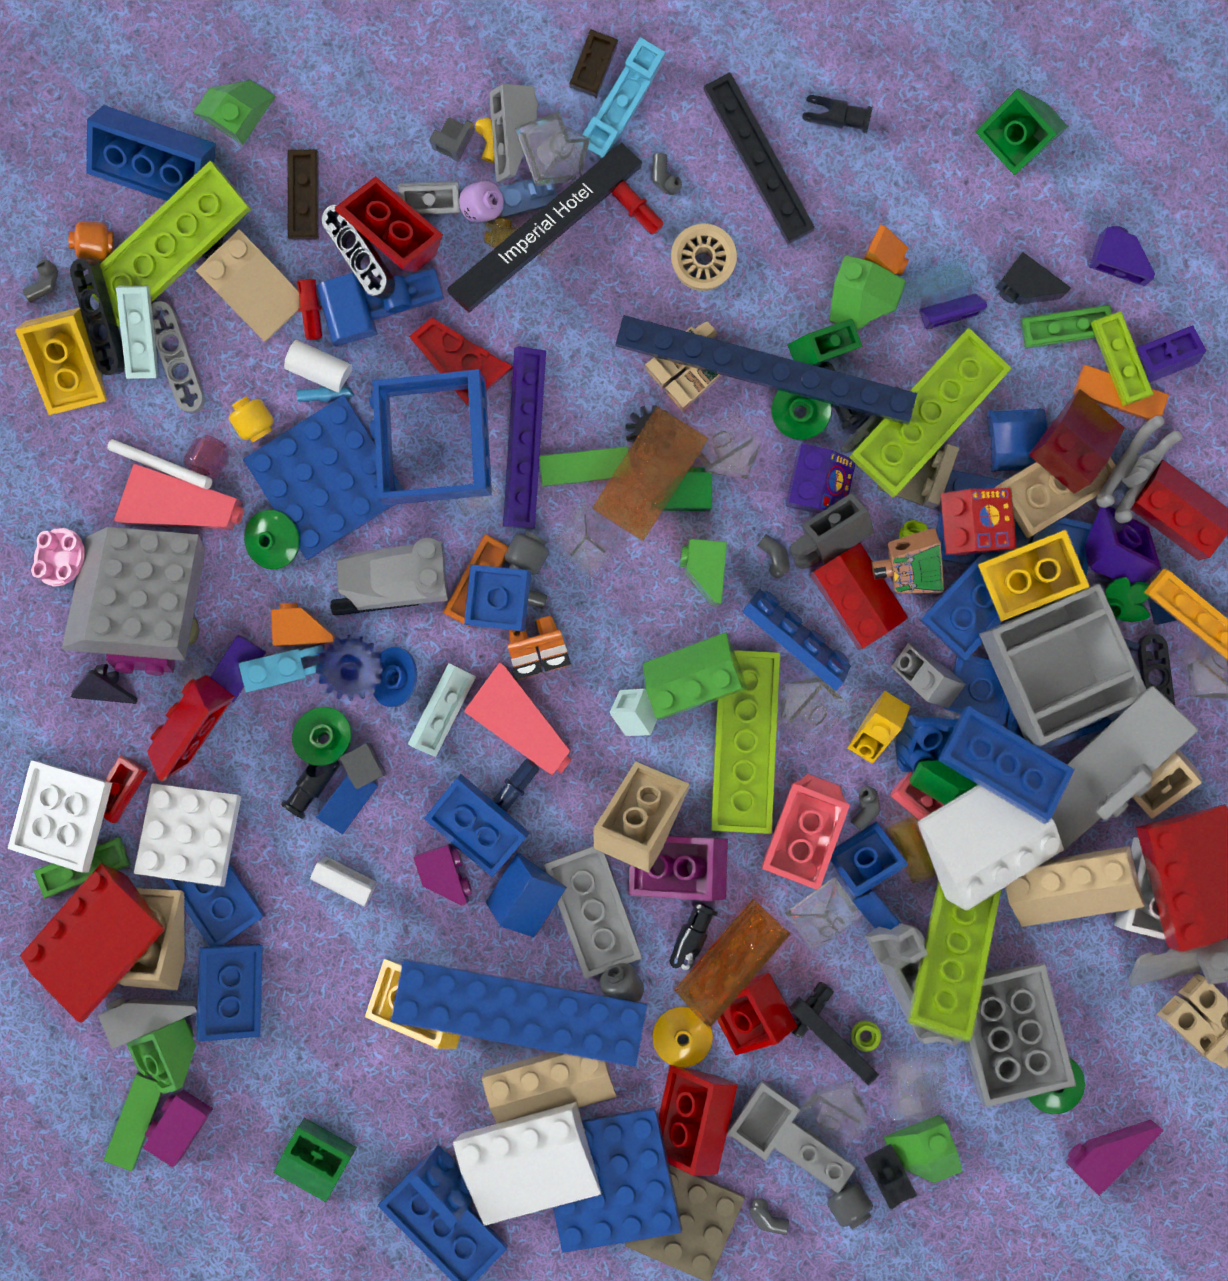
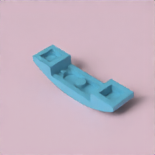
[578,37,666,158]

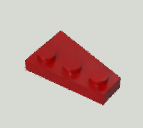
[409,318,513,406]

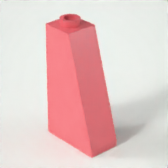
[114,464,244,530]
[464,662,572,776]

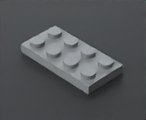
[544,845,642,979]

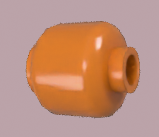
[68,221,114,262]

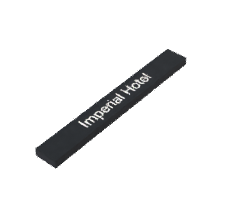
[447,142,642,313]

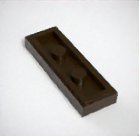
[287,149,319,240]

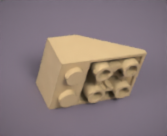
[1090,733,1202,819]

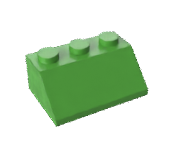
[643,632,747,720]

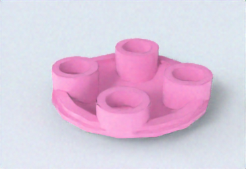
[31,528,85,587]

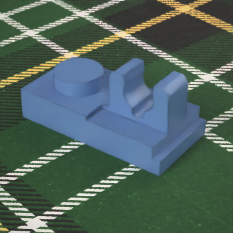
[499,174,558,220]

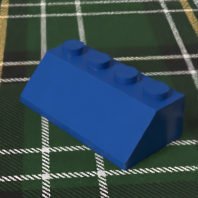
[86,105,216,201]

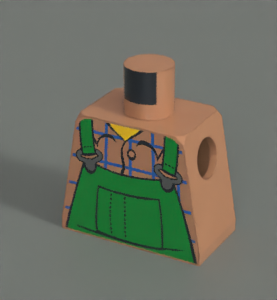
[872,528,944,593]

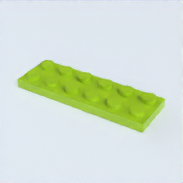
[87,161,252,328]
[849,328,1012,498]
[711,650,780,834]
[907,880,1001,1042]

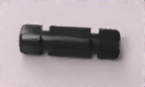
[791,982,834,1038]

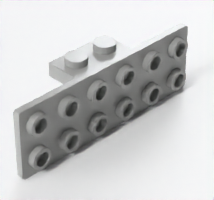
[1052,686,1198,852]
[1128,938,1228,987]

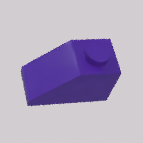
[1089,226,1155,286]

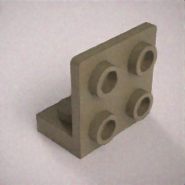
[877,444,960,509]

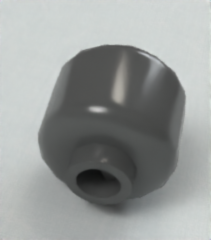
[504,531,549,575]
[600,963,644,1002]
[827,1182,873,1230]

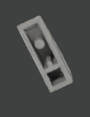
[489,84,538,183]
[98,997,197,1049]

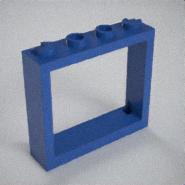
[369,369,492,505]

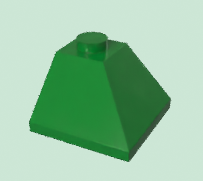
[975,88,1069,176]

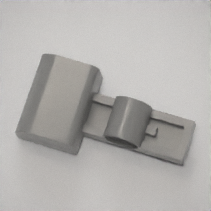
[727,1080,856,1193]

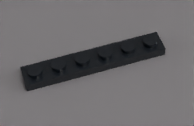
[703,72,815,245]

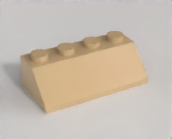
[1005,846,1145,927]
[481,1052,617,1124]

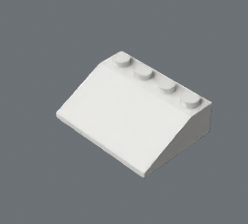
[917,785,1064,911]
[453,1102,602,1226]

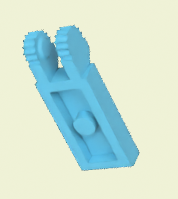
[239,645,329,693]

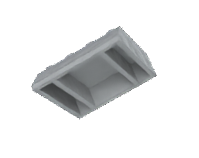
[62,527,205,661]
[979,583,1147,746]

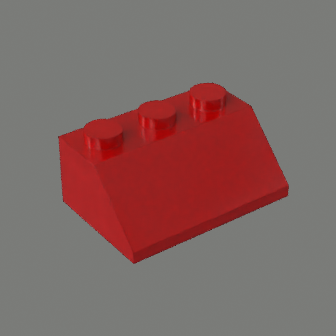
[335,176,443,272]
[1130,459,1228,561]
[810,543,909,650]
[147,675,235,782]
[659,1065,738,1176]

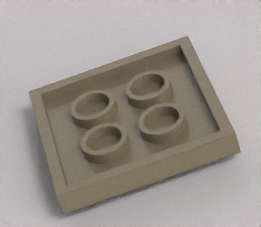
[625,1164,745,1281]

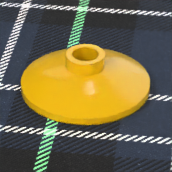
[652,1007,713,1068]

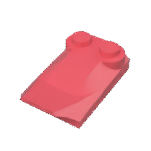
[761,774,850,890]

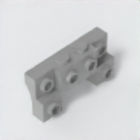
[864,924,963,1046]

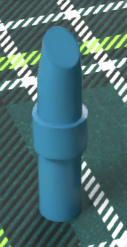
[297,387,355,402]

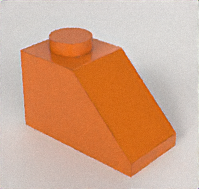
[863,224,909,276]
[271,603,338,647]

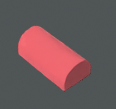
[890,772,944,820]

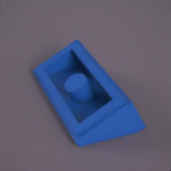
[316,774,379,834]
[853,889,902,929]

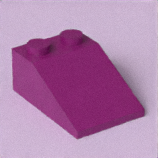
[628,836,728,901]

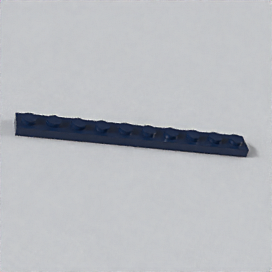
[615,315,917,425]

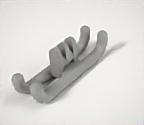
[1096,415,1183,523]

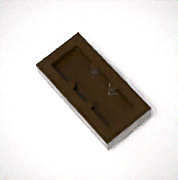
[569,29,618,98]

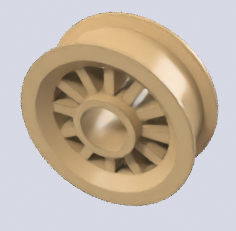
[671,223,737,291]

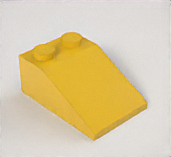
[15,307,107,415]
[978,530,1089,621]
[365,959,461,1049]

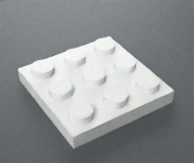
[8,760,112,872]
[134,784,241,887]

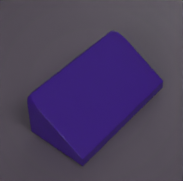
[919,293,987,330]
[210,635,266,702]

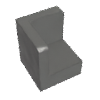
[429,118,475,162]
[339,743,387,789]

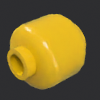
[228,396,274,443]

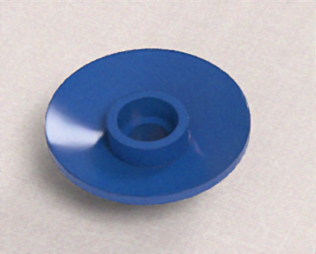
[370,647,417,707]

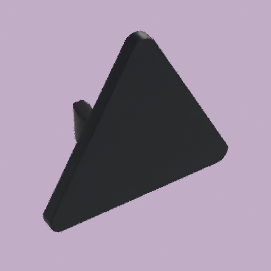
[71,664,138,704]

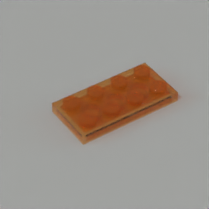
[592,406,709,542]
[674,899,791,1028]

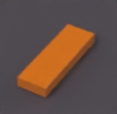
[1073,364,1169,421]
[442,534,509,627]

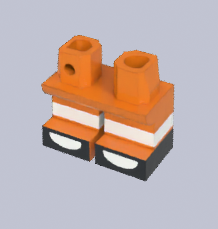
[507,616,572,680]

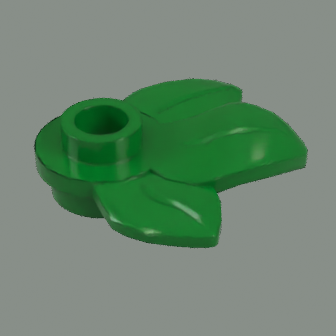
[1105,577,1151,622]

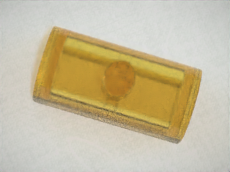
[886,815,936,883]

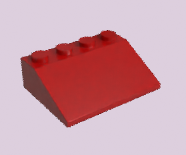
[1136,804,1228,952]
[20,863,165,1023]

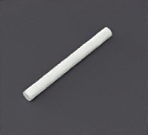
[107,439,212,490]

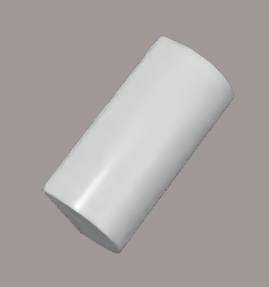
[284,340,352,393]
[310,856,377,907]

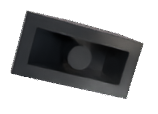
[995,252,1071,305]

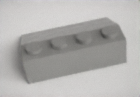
[964,963,1076,1107]

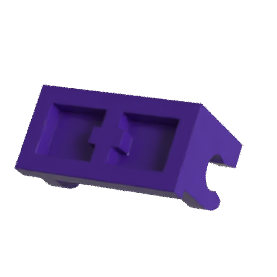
[1136,325,1207,383]

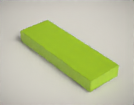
[1090,311,1154,407]

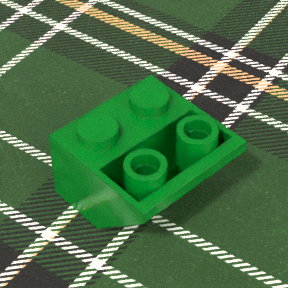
[273,1117,357,1202]

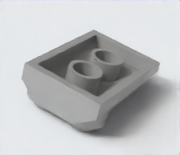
[337,538,448,610]

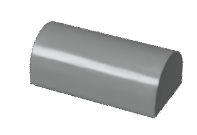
[398,181,461,215]

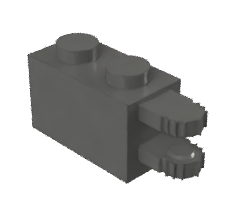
[790,493,875,570]

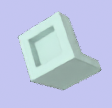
[610,689,657,736]

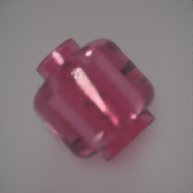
[183,435,229,479]

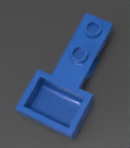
[317,268,445,347]

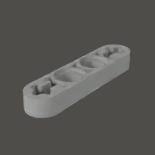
[151,301,205,414]

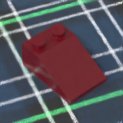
[1028,389,1125,494]

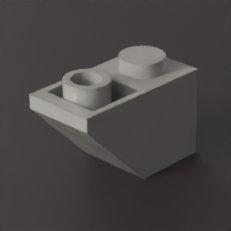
[891,643,966,708]

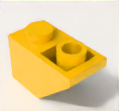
[847,691,911,764]

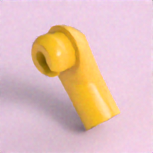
[475,117,495,163]

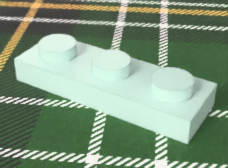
[116,286,159,379]
[408,663,476,757]

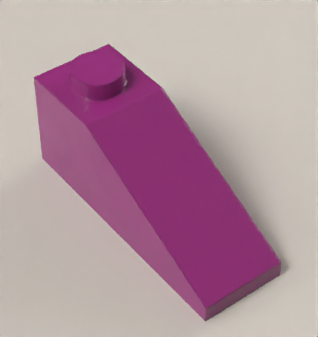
[1066,1120,1164,1196]

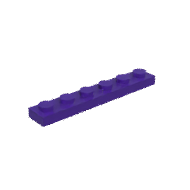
[503,346,546,530]

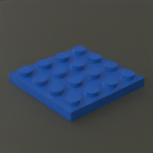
[243,395,404,560]
[553,1107,682,1253]

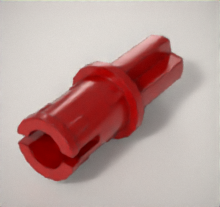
[611,181,664,235]
[296,279,322,340]

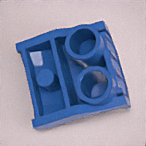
[986,408,1048,472]
[895,715,959,772]

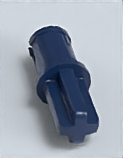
[492,759,539,812]

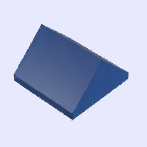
[830,822,908,897]
[486,853,567,937]

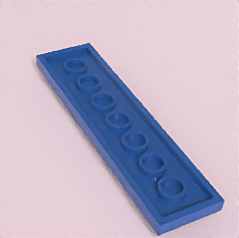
[391,959,647,1067]

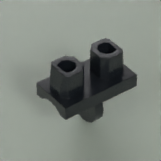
[864,1144,917,1210]

